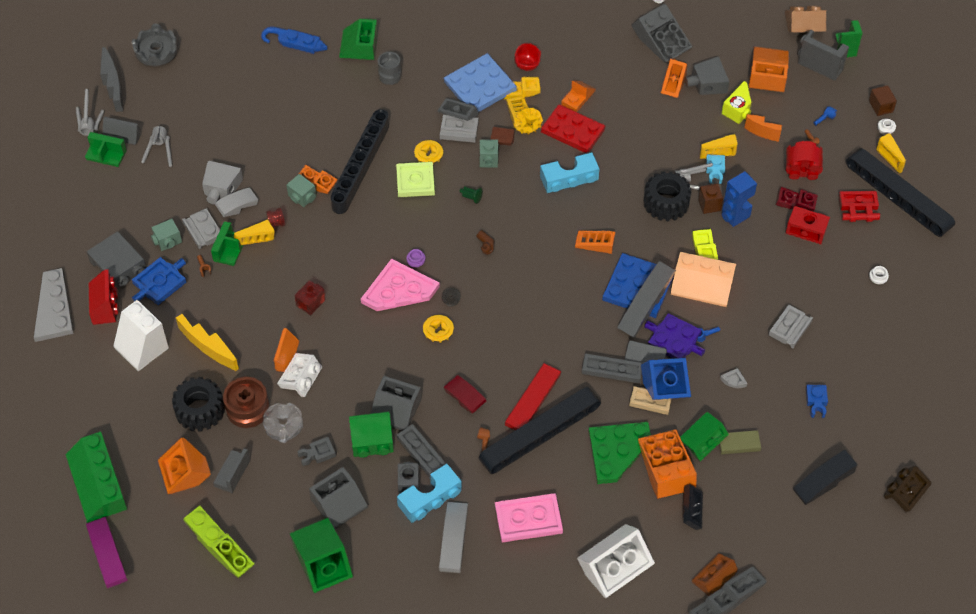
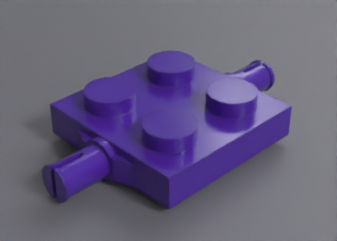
[645,313,705,359]

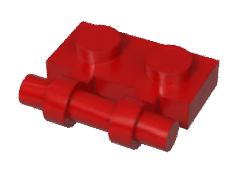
[839,191,880,222]

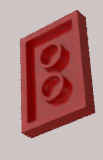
[541,104,605,154]

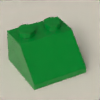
[349,412,394,458]

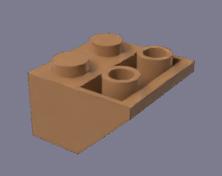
[785,6,826,32]

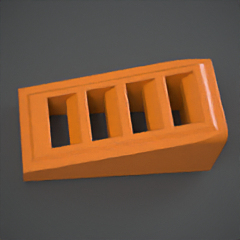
[575,231,615,254]

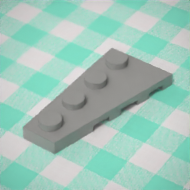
[34,268,74,342]

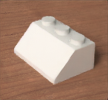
[577,524,655,598]

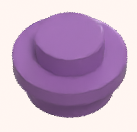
[407,249,425,267]

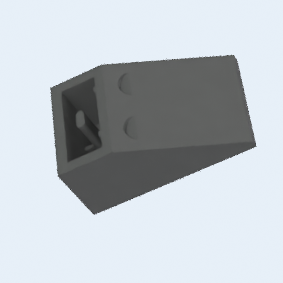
[631,3,693,63]

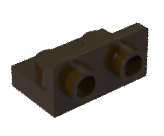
[883,466,932,512]

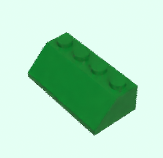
[65,431,127,523]

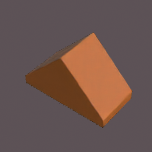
[661,59,688,98]

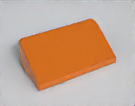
[274,328,299,372]

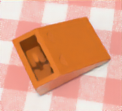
[749,47,789,92]
[638,429,697,499]

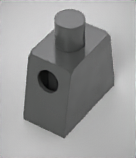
[685,57,730,95]

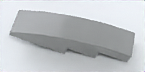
[439,502,468,573]

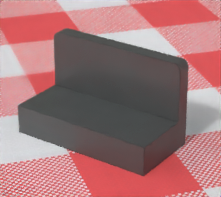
[213,448,250,493]

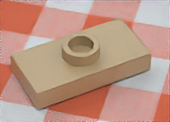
[629,386,672,415]

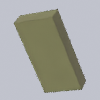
[719,430,761,454]

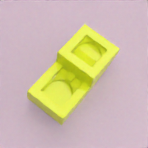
[692,229,718,260]

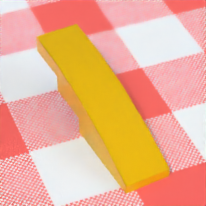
[176,314,239,371]

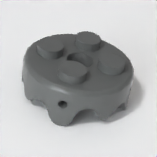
[132,23,178,66]

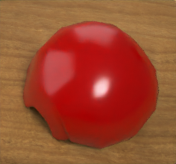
[514,43,541,71]

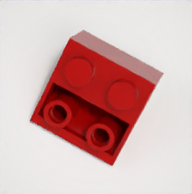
[89,269,119,325]

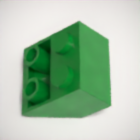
[339,19,378,60]

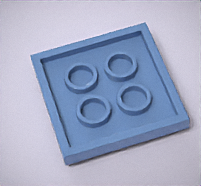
[444,53,517,112]

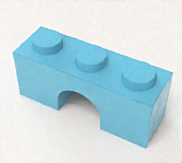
[540,153,599,193]
[397,464,462,523]

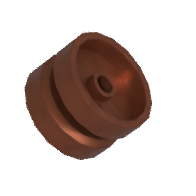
[223,377,270,428]

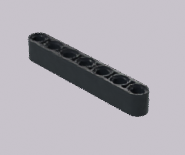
[331,109,389,214]
[846,148,955,237]
[478,387,601,474]

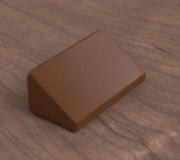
[692,553,738,596]

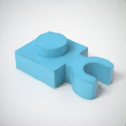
[706,155,725,184]

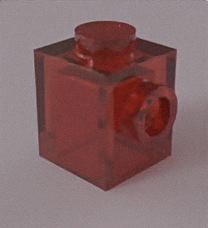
[294,280,325,316]

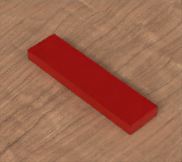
[505,363,561,430]

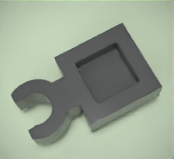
[297,437,336,466]

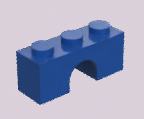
[721,171,757,227]

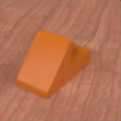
[561,80,595,112]

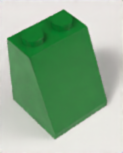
[289,518,353,593]

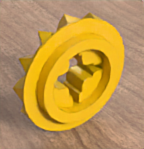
[514,108,543,135]
[414,140,443,164]
[423,315,454,343]

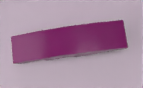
[86,517,128,589]

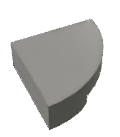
[720,368,747,388]

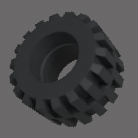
[644,171,691,221]
[172,377,225,432]

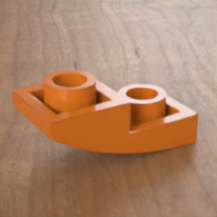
[745,114,782,142]
[299,165,338,194]

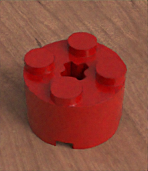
[786,141,823,180]

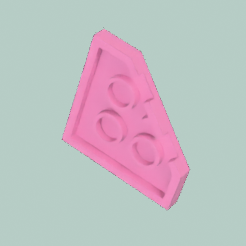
[361,259,440,311]

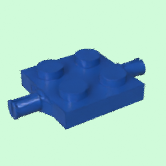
[132,257,187,305]

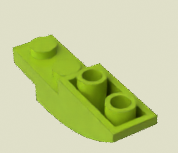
[184,506,254,578]

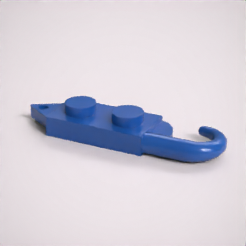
[261,27,327,54]

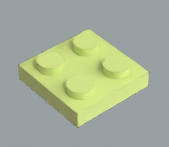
[396,162,435,197]

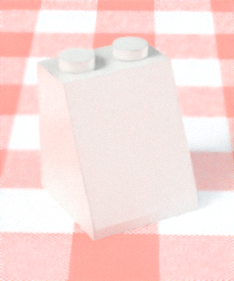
[114,300,169,371]

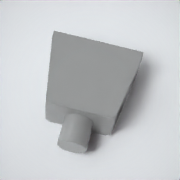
[202,161,243,204]

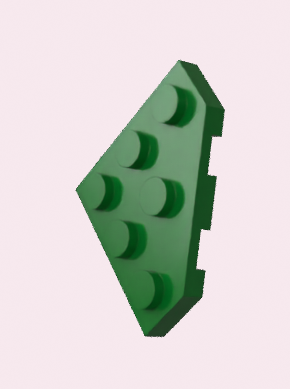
[589,422,651,484]

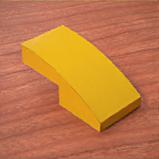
[504,77,541,100]

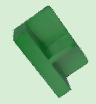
[836,20,863,58]
[85,132,127,167]
[211,221,244,266]
[680,412,729,461]

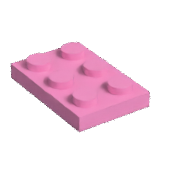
[495,493,563,543]

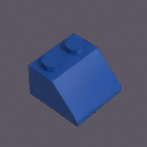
[641,358,691,400]

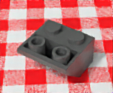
[371,376,421,431]
[309,467,368,529]

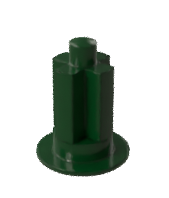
[459,186,483,204]

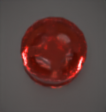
[266,208,285,229]

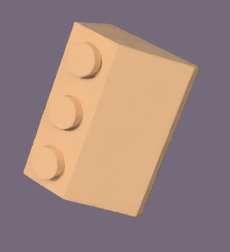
[670,252,736,307]

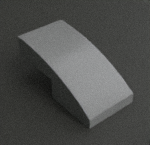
[215,188,258,217]

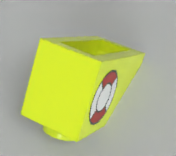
[722,81,751,124]

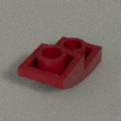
[775,187,818,212]
[443,375,486,414]

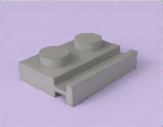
[440,115,478,142]
[182,208,220,249]
[769,305,813,348]

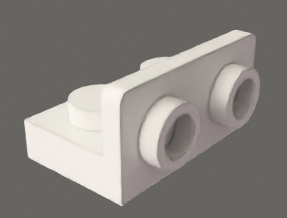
[277,353,322,397]

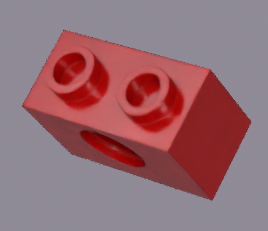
[786,206,830,244]

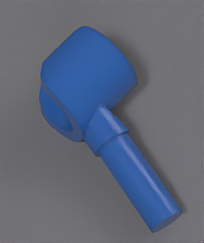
[813,107,837,125]
[697,327,720,342]

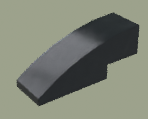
[793,450,858,505]

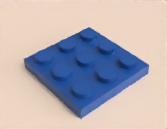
[602,253,675,318]

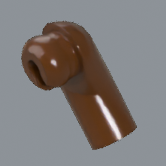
[476,230,495,255]

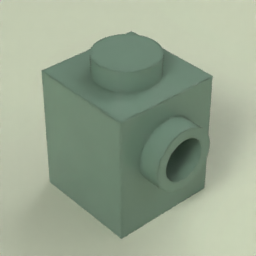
[480,140,498,168]
[287,174,316,207]
[151,219,182,251]

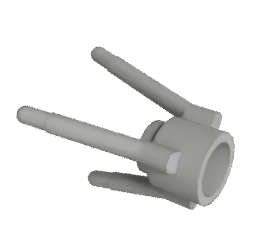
[76,89,104,136]
[141,126,172,167]
[675,163,713,190]

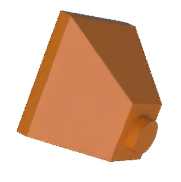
[158,438,211,494]

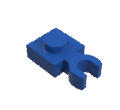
[806,385,828,418]

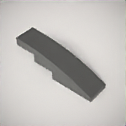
[100,47,123,112]
[617,261,676,337]
[689,567,767,614]

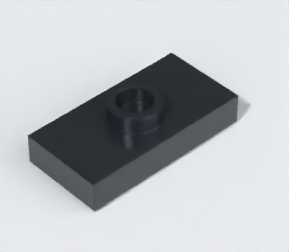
[683,484,703,530]

